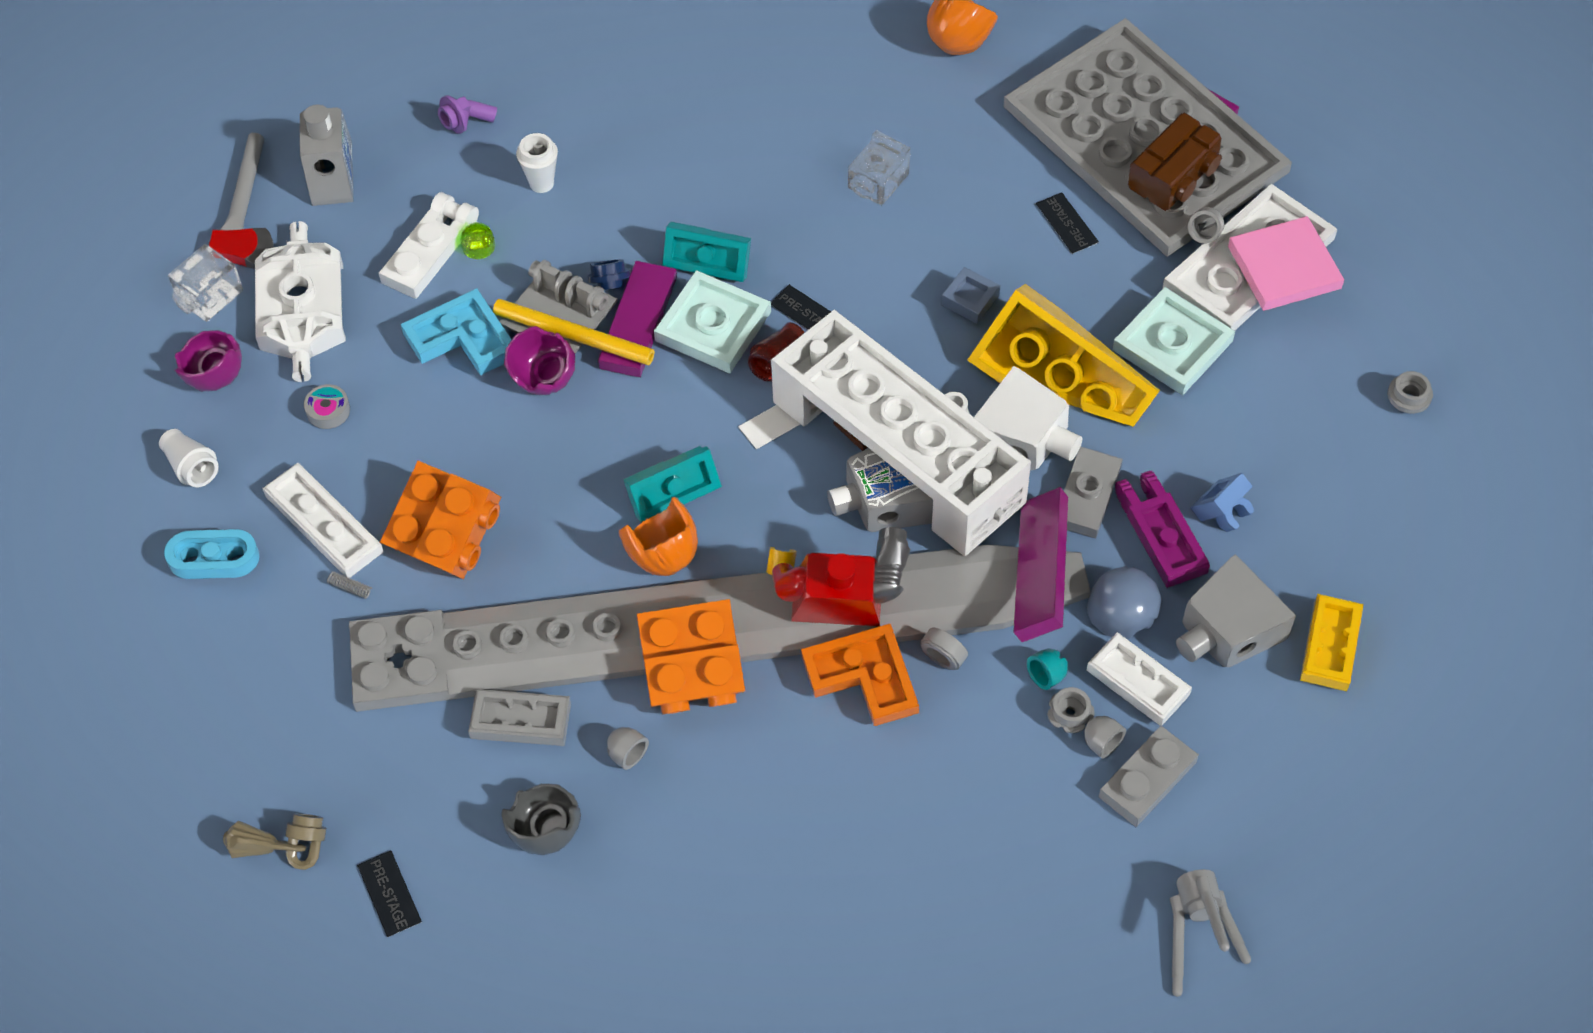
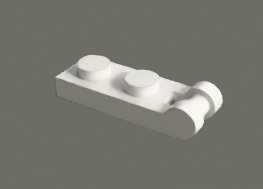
[379,192,479,299]

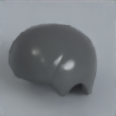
[501,783,581,855]

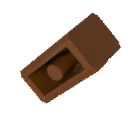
[1128,112,1222,211]

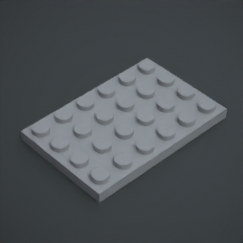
[1004,18,1292,257]

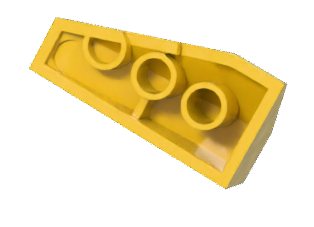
[967,284,1160,427]

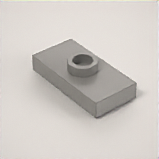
[1064,447,1123,538]
[468,689,571,746]

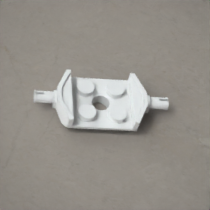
[255,221,346,382]

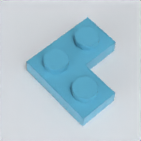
[400,288,512,375]

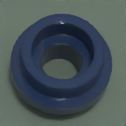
[587,259,630,290]

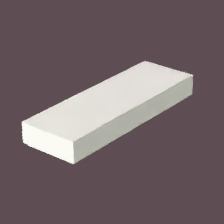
[262,463,384,578]

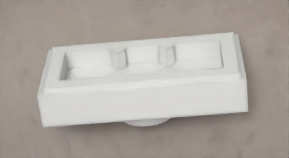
[1086,632,1192,726]

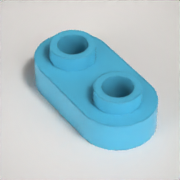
[164,529,260,579]

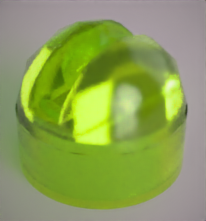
[461,222,495,259]

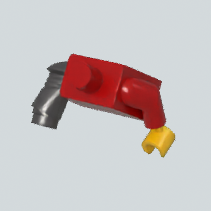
[766,527,911,627]

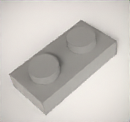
[1099,726,1199,827]

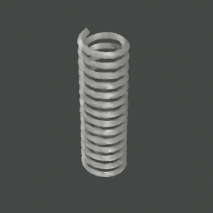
[327,571,372,599]

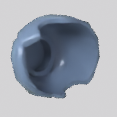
[1086,566,1162,639]

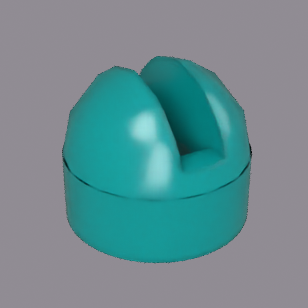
[1027,648,1068,690]

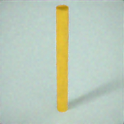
[493,298,655,366]

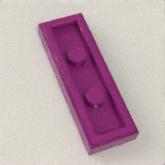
[598,261,677,378]

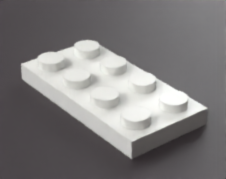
[1162,184,1337,331]

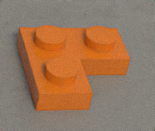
[801,623,919,726]

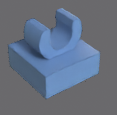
[1190,473,1254,532]

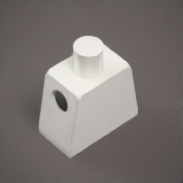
[974,366,1082,471]

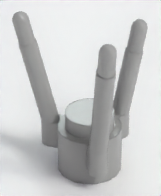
[1170,869,1251,997]

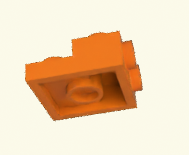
[380,460,501,580]
[637,599,745,715]

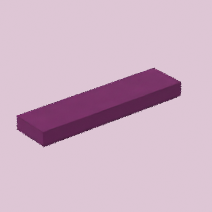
[1013,487,1068,642]

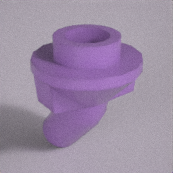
[438,95,497,134]

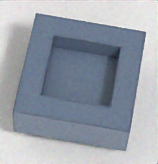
[941,267,1001,324]

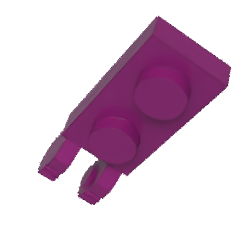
[1115,470,1210,588]

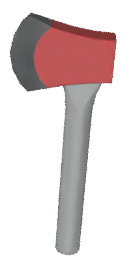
[207,133,273,269]

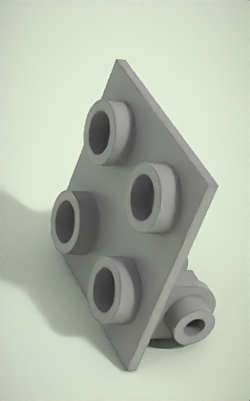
[499,260,617,354]

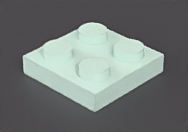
[654,270,771,373]
[1112,287,1235,395]

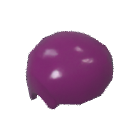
[504,326,575,395]
[175,330,242,392]

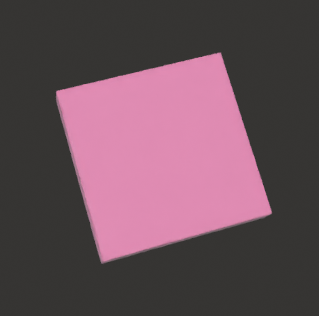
[1228,216,1344,311]

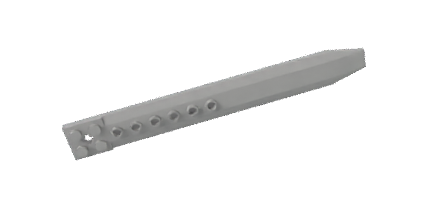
[349,545,1091,712]

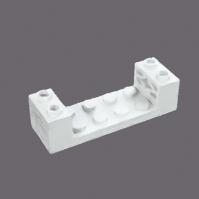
[771,310,1031,557]

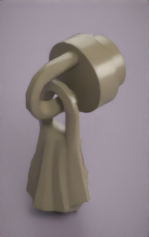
[223,814,327,870]

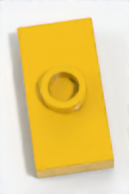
[1300,594,1364,692]

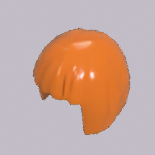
[927,0,998,55]
[619,497,698,576]

